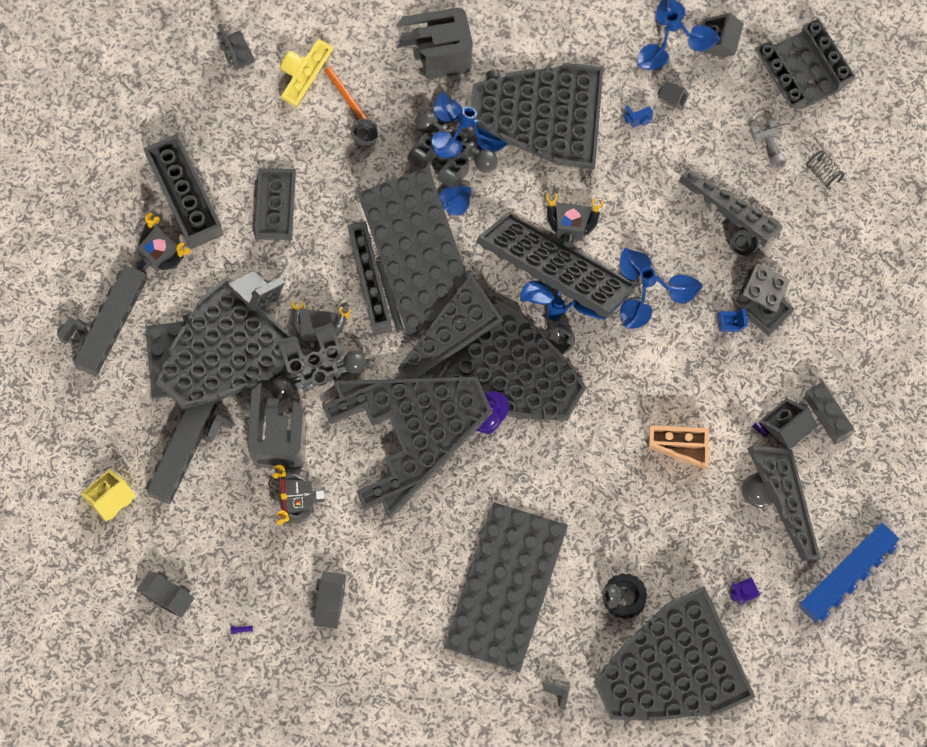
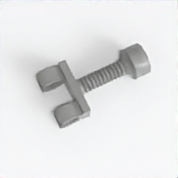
[750,118,787,168]

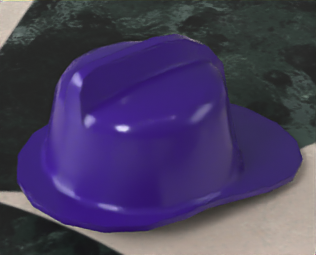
[476,391,509,435]

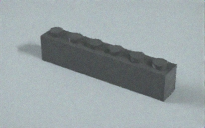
[348,221,392,336]
[73,265,147,377]
[146,400,218,505]

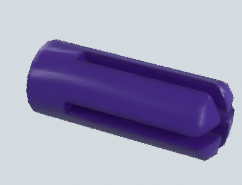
[752,422,769,438]

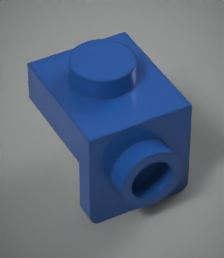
[623,105,653,128]
[716,308,748,332]

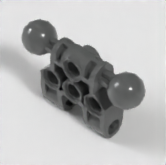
[407,110,498,190]
[270,323,367,400]

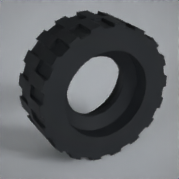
[603,573,647,619]

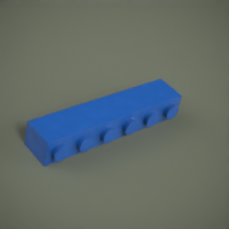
[799,523,900,623]

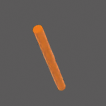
[325,67,367,120]

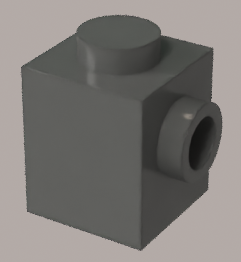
[658,81,690,110]

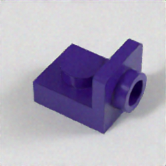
[729,577,760,606]

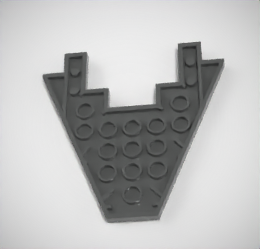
[323,377,493,519]

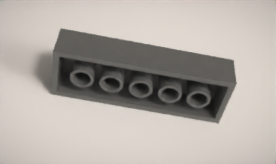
[143,134,224,249]

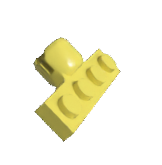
[280,39,334,108]

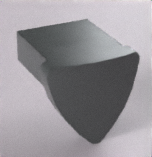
[204,414,234,442]
[543,681,570,710]

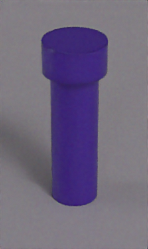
[231,626,253,634]

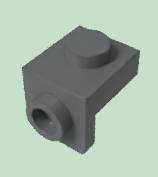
[57,317,88,344]

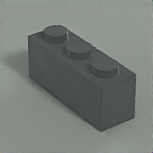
[804,382,854,445]

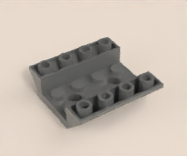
[755,18,856,109]

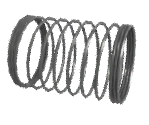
[806,150,845,189]

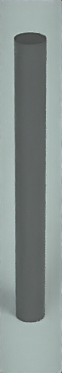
[377,262,404,333]

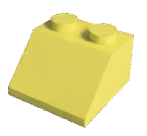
[80,469,136,522]

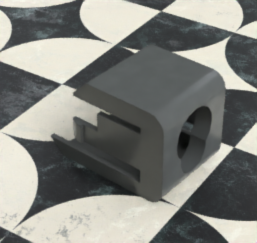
[396,8,473,80]
[247,383,307,470]

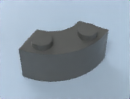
[136,571,195,618]
[311,571,346,629]

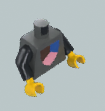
[546,193,604,247]
[135,213,191,272]

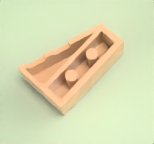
[648,426,709,470]

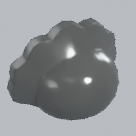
[603,584,622,609]

